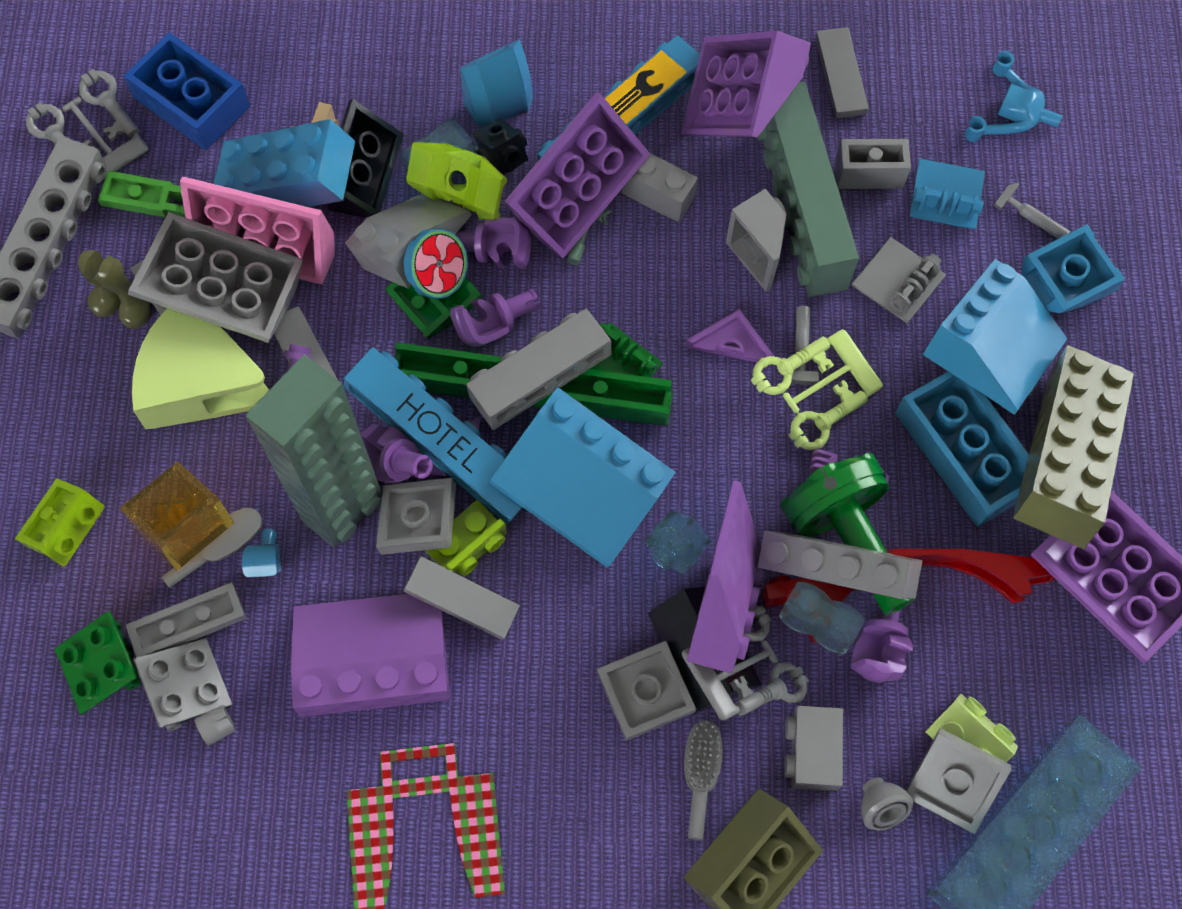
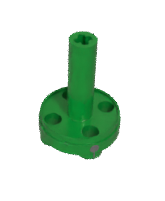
[779,453,915,616]

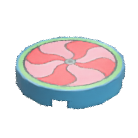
[403,228,468,299]

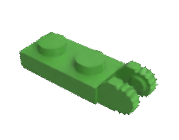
[98,171,185,218]

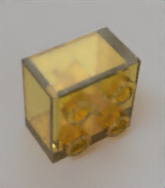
[119,461,234,571]

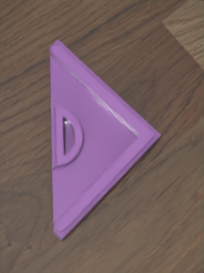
[686,309,774,363]

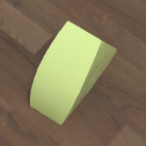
[132,308,269,429]

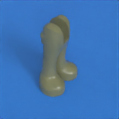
[78,250,152,329]

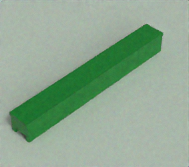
[395,342,673,427]

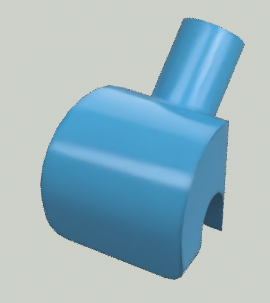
[242,529,281,577]

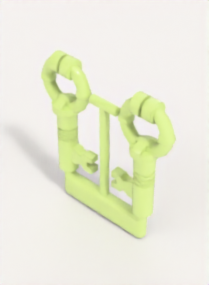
[751,329,883,450]

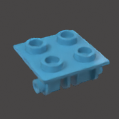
[909,158,985,230]

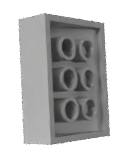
[128,212,303,343]

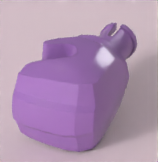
[851,605,913,683]

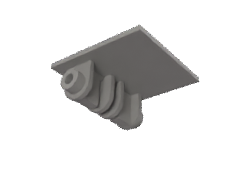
[852,237,946,324]
[134,638,232,732]

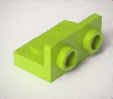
[15,478,105,566]
[424,500,507,577]

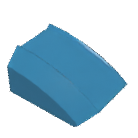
[460,39,533,126]
[1021,224,1125,313]

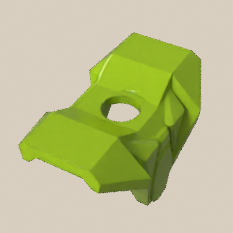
[406,142,507,220]

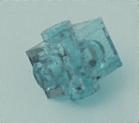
[644,510,712,574]

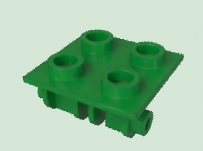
[590,322,663,377]
[54,611,141,715]

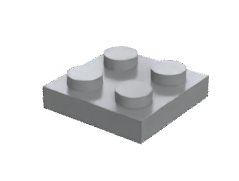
[376,478,456,555]
[597,641,696,741]
[905,728,1011,834]

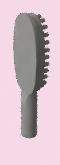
[161,507,262,588]
[684,720,722,841]

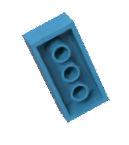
[214,119,355,207]
[895,372,1029,528]

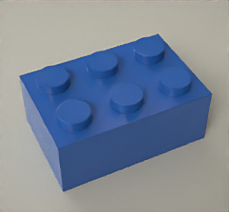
[123,32,250,150]

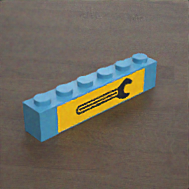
[537,35,700,161]

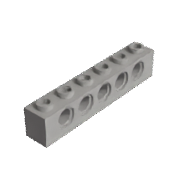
[0,135,106,339]

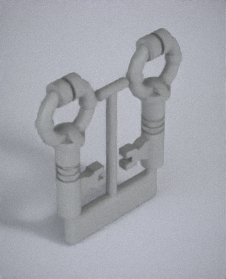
[26,69,149,185]
[682,605,809,720]

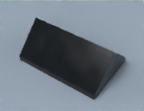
[327,99,404,218]
[648,586,762,715]

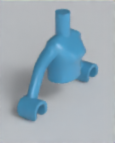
[965,50,1062,142]

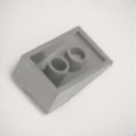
[345,194,472,289]

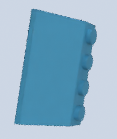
[923,259,1067,415]
[488,387,676,568]

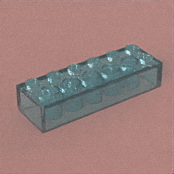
[926,715,1142,909]

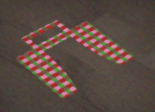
[347,743,505,909]

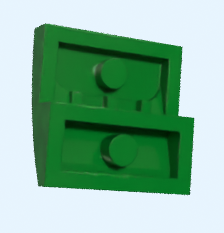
[385,276,485,339]

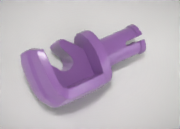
[455,218,532,270]
[450,289,540,348]
[360,425,433,484]

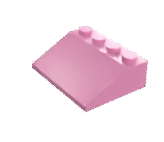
[180,176,335,285]

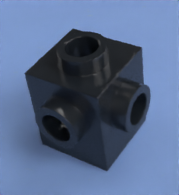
[473,117,528,175]

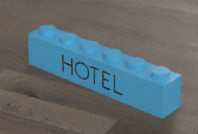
[344,347,523,526]

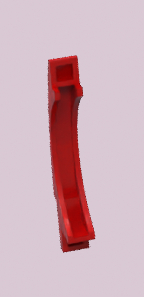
[761,549,1055,643]

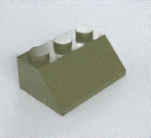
[683,788,823,909]

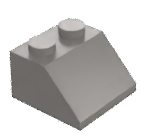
[726,189,786,292]

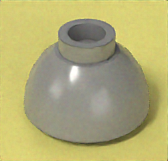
[860,777,913,831]

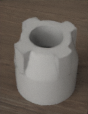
[194,705,236,746]

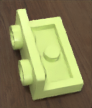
[925,694,1018,763]

